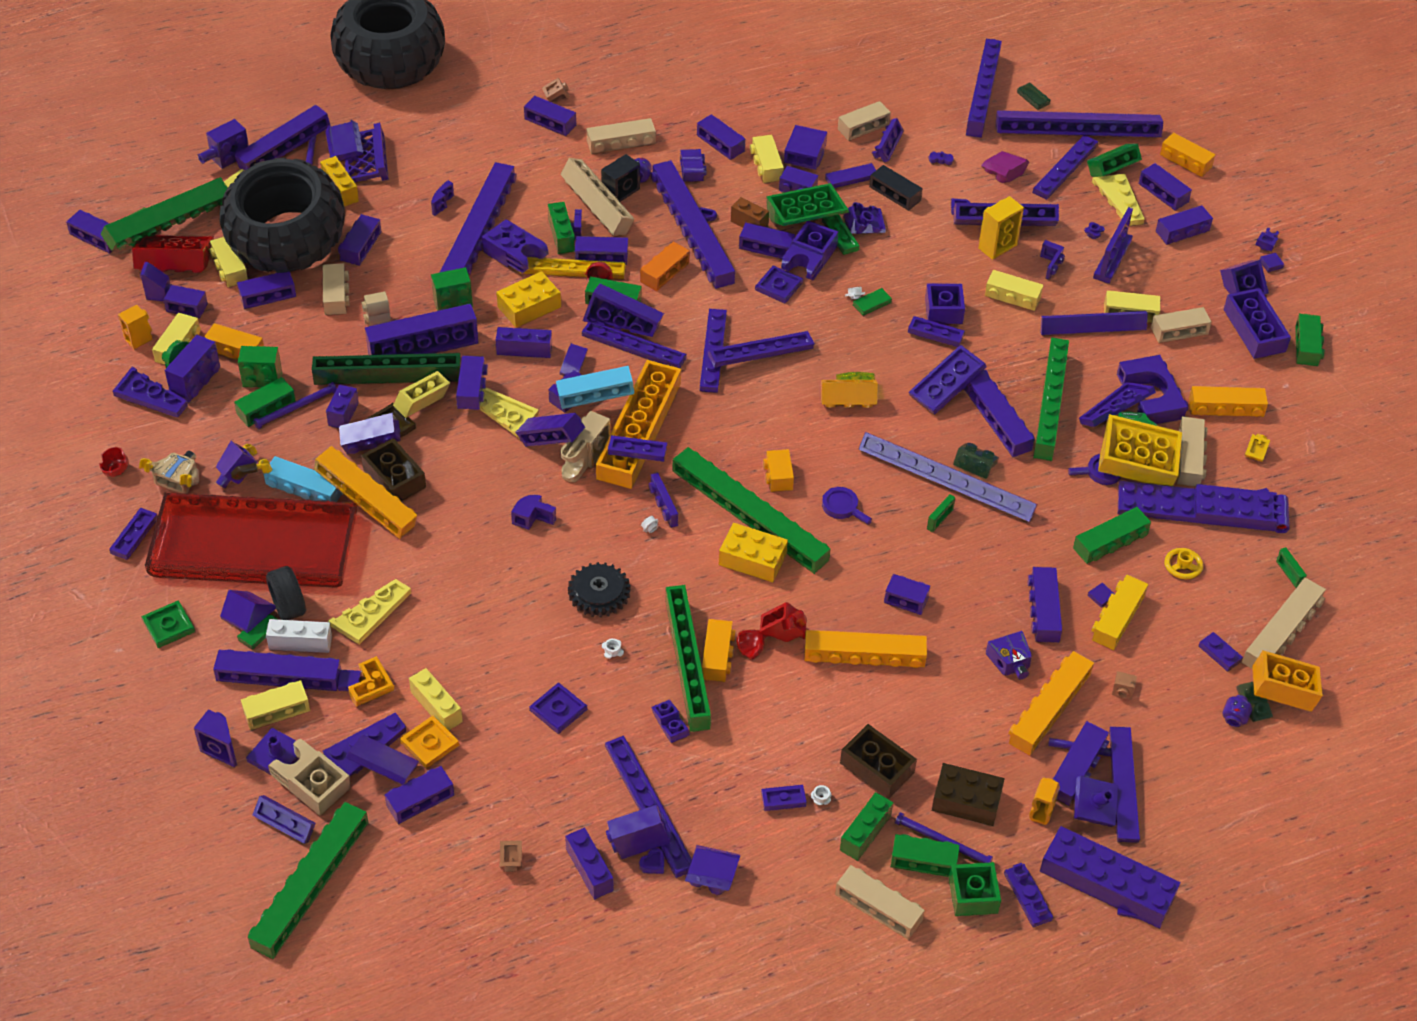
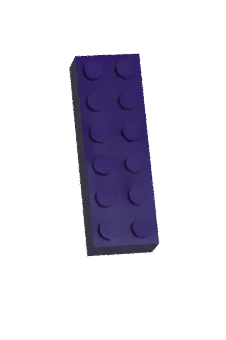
[365,304,479,355]
[1040,826,1181,929]

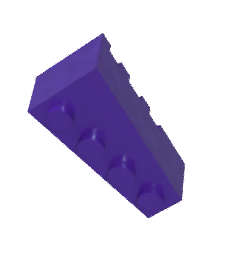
[582,283,664,337]

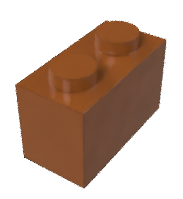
[731,197,769,228]

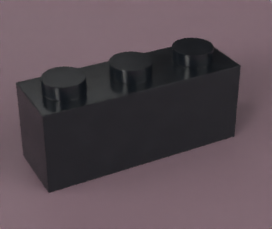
[869,165,923,211]

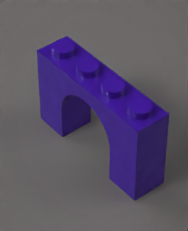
[1117,355,1188,424]

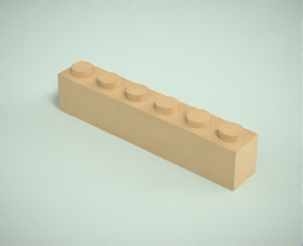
[560,158,634,236]
[1242,578,1326,669]

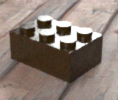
[361,438,426,501]
[840,724,917,799]
[931,763,1005,826]

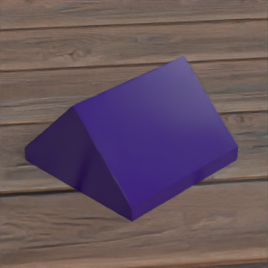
[220,590,276,633]

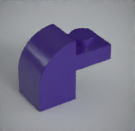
[511,495,556,530]

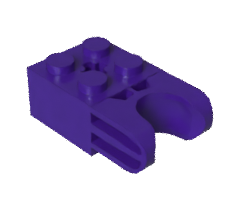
[481,219,549,273]
[781,221,838,280]

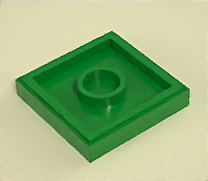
[141,600,195,648]

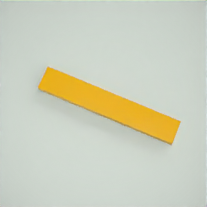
[520,257,625,279]

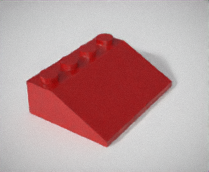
[132,235,214,273]

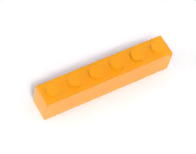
[314,446,417,539]
[804,630,927,668]
[1008,651,1094,756]

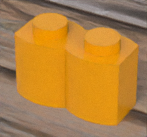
[1029,778,1060,825]

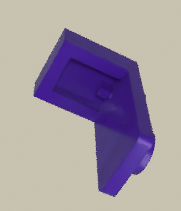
[1040,240,1065,280]

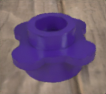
[1084,222,1105,239]

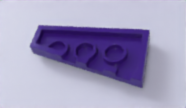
[113,366,188,418]
[1079,382,1156,427]
[323,712,406,777]

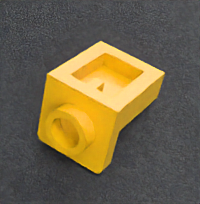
[1245,434,1270,462]

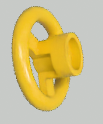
[1164,548,1203,580]

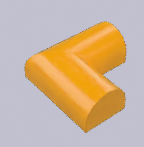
[348,656,394,707]

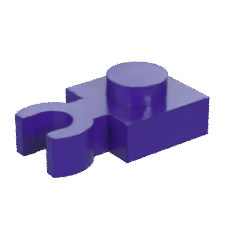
[571,209,582,240]
[1255,228,1279,251]

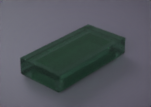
[1017,82,1051,110]

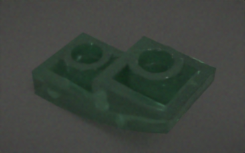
[1236,682,1273,722]

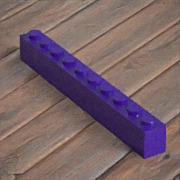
[995,110,1164,137]
[651,160,735,289]
[439,162,517,275]

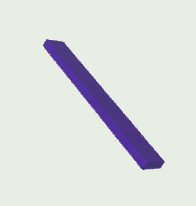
[605,735,692,878]

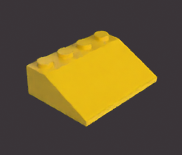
[1098,414,1182,486]

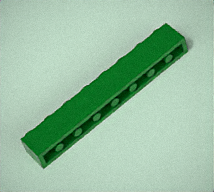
[101,177,228,251]
[1033,337,1069,461]
[665,585,711,732]
[248,802,369,959]

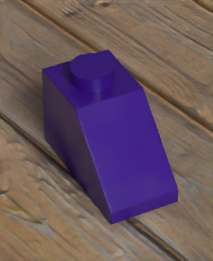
[140,262,172,301]

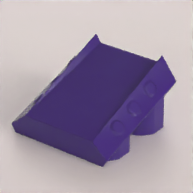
[325,120,363,160]
[843,202,886,234]
[685,845,741,895]

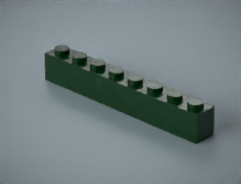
[312,353,461,385]

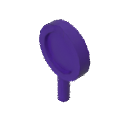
[1068,454,1121,485]
[822,487,872,525]

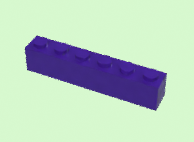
[234,105,331,170]
[954,203,1059,226]
[963,369,1035,457]
[213,649,341,691]

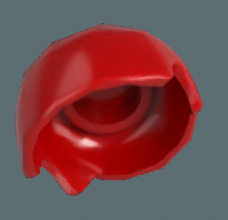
[585,262,613,282]
[99,447,129,477]

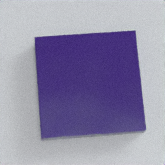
[755,265,803,304]
[529,682,588,734]

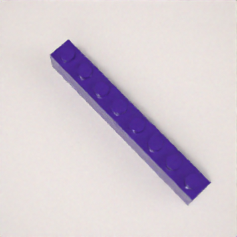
[966,38,1002,138]

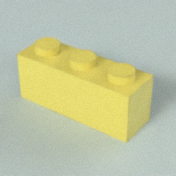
[750,135,784,183]
[209,237,248,287]
[985,270,1043,311]
[1104,291,1160,323]
[152,313,201,365]
[393,371,450,418]
[409,668,463,731]
[241,680,310,730]

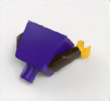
[216,441,272,488]

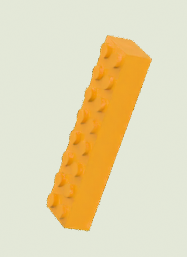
[596,360,681,489]

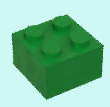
[431,267,473,311]
[238,346,282,388]
[948,862,1001,916]

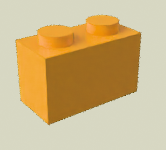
[118,305,153,349]
[763,449,794,492]

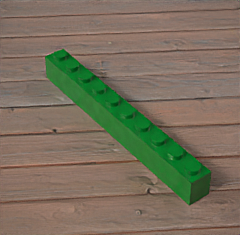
[672,447,831,574]

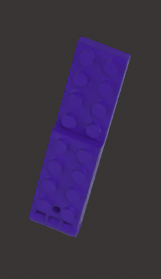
[1117,481,1290,533]

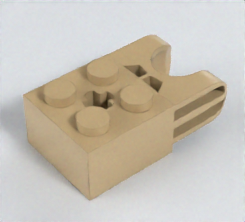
[561,411,610,482]
[268,739,350,816]

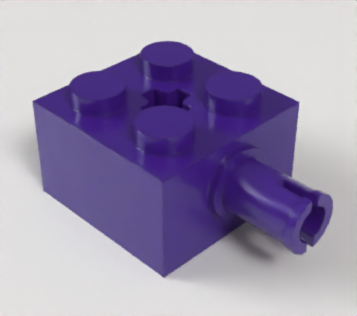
[197,119,249,169]

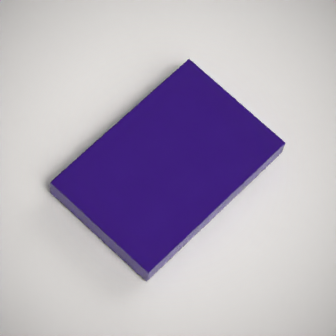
[346,735,419,785]

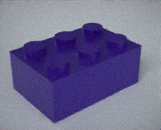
[165,335,220,403]

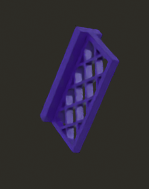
[345,123,389,182]
[1093,207,1133,284]

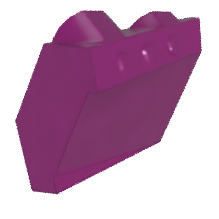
[981,151,1029,183]

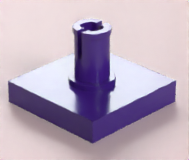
[246,728,299,775]
[1074,776,1118,827]

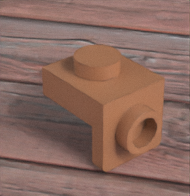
[499,841,522,872]

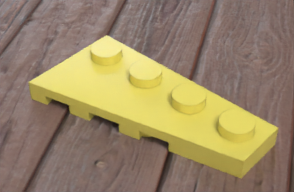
[1092,174,1145,226]
[480,388,539,439]
[328,579,411,645]

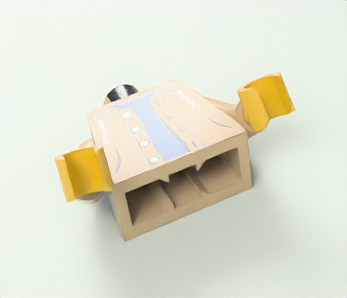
[139,451,199,495]

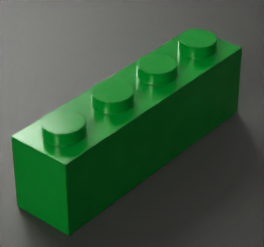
[1073,507,1151,564]

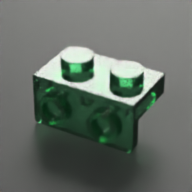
[953,443,999,479]

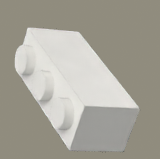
[266,619,332,653]

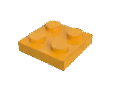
[400,715,459,769]

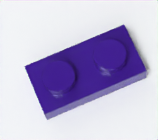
[1199,632,1243,672]
[761,785,807,811]

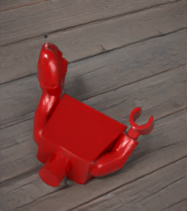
[736,602,809,660]

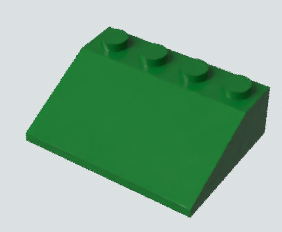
[766,183,849,226]

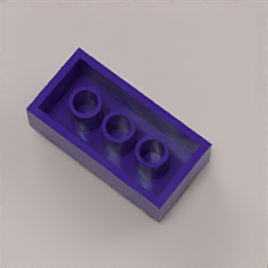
[1223,288,1291,359]

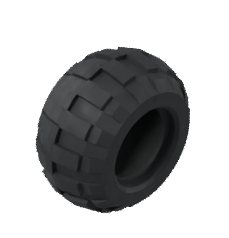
[330,0,445,89]
[219,158,345,273]

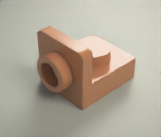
[542,78,570,102]
[1112,671,1137,700]

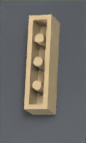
[586,118,656,154]
[1177,416,1207,487]
[835,865,925,940]

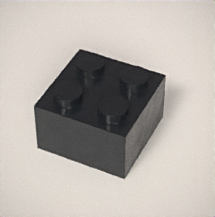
[601,154,640,202]

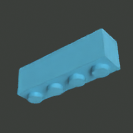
[556,366,635,409]
[263,456,343,508]

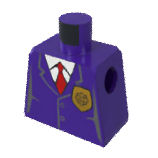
[986,631,1032,680]

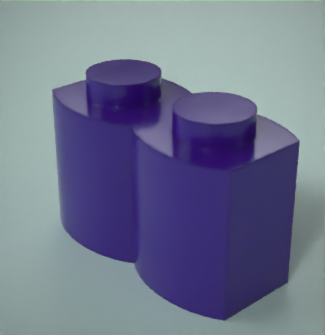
[680,149,707,182]

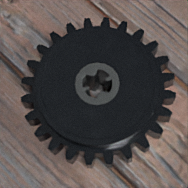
[568,562,631,617]

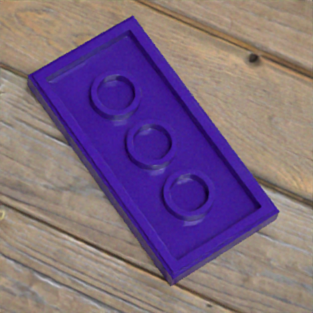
[909,345,987,415]

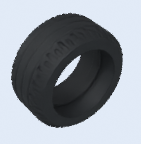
[266,566,306,620]

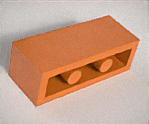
[640,241,690,292]

